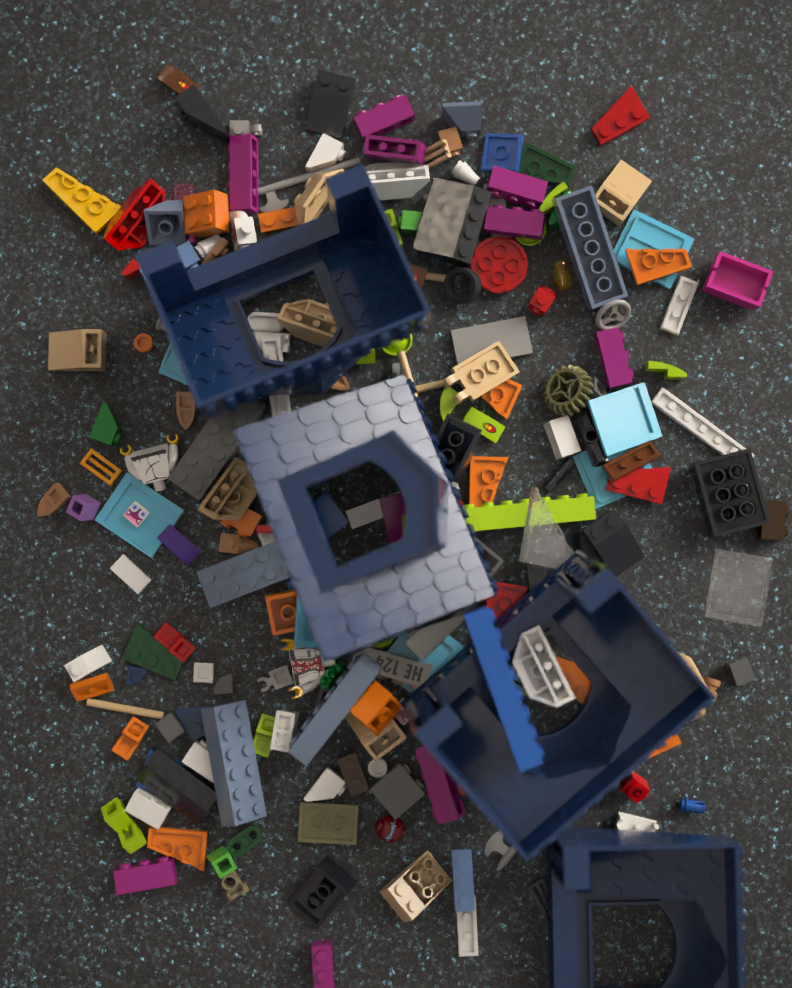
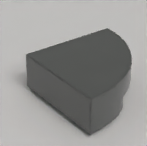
[214,673,234,694]

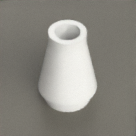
[451,160,480,185]
[194,234,221,260]

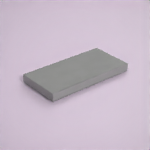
[451,316,533,365]

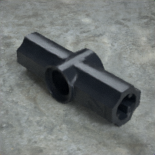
[574,409,609,467]

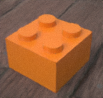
[183,190,229,238]
[264,589,297,636]
[350,681,402,737]

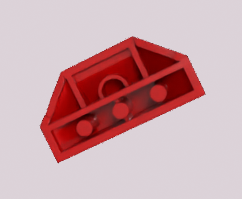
[103,178,165,251]

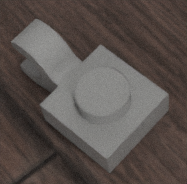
[230,120,263,136]

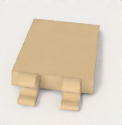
[442,341,519,405]

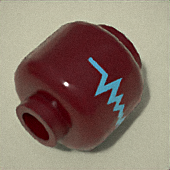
[375,814,405,843]

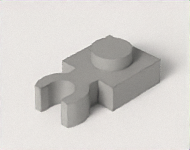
[257,665,294,692]

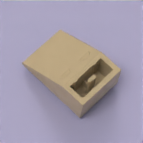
[595,160,652,227]
[48,329,107,371]
[345,697,407,762]
[379,850,452,922]

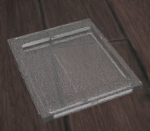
[704,549,773,627]

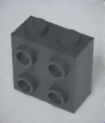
[370,762,425,820]

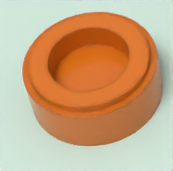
[134,333,154,353]

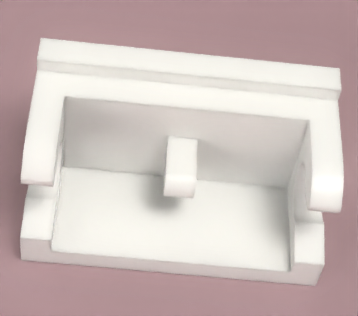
[253,331,291,353]
[544,415,581,460]
[270,710,300,752]
[124,787,172,830]
[614,811,659,832]

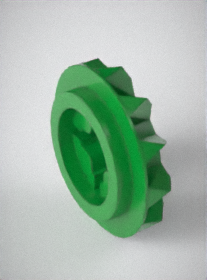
[320,663,344,691]

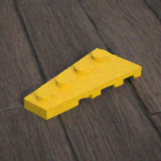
[43,168,121,235]

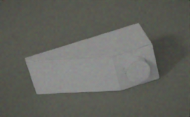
[405,615,465,660]

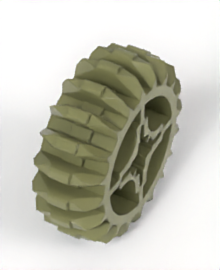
[542,364,594,416]

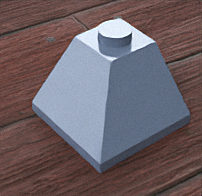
[441,101,481,139]
[144,200,187,245]

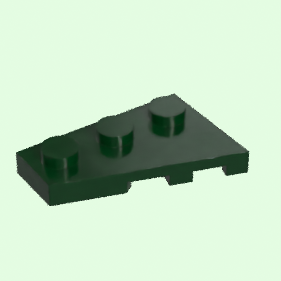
[518,142,577,185]
[122,623,184,681]

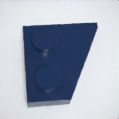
[174,704,217,742]

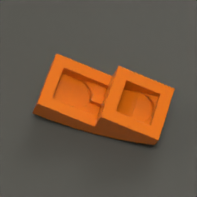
[111,716,150,761]

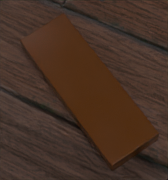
[601,440,661,483]

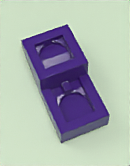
[157,524,201,565]

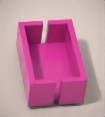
[702,251,774,311]

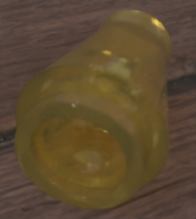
[554,261,573,291]

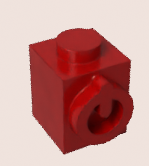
[527,286,556,317]
[618,772,651,804]

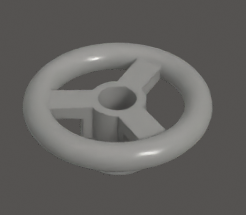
[595,299,631,331]

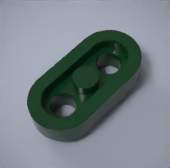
[227,824,263,857]

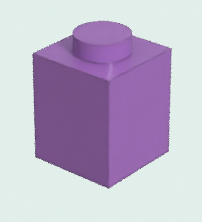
[66,494,101,521]

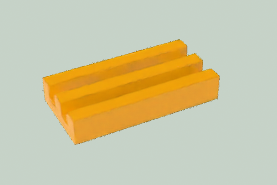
[80,448,123,486]

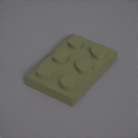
[298,801,359,845]

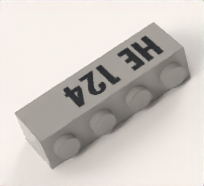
[353,648,432,690]

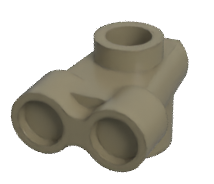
[221,870,249,901]

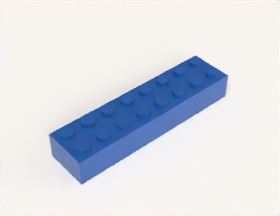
[463,605,545,772]

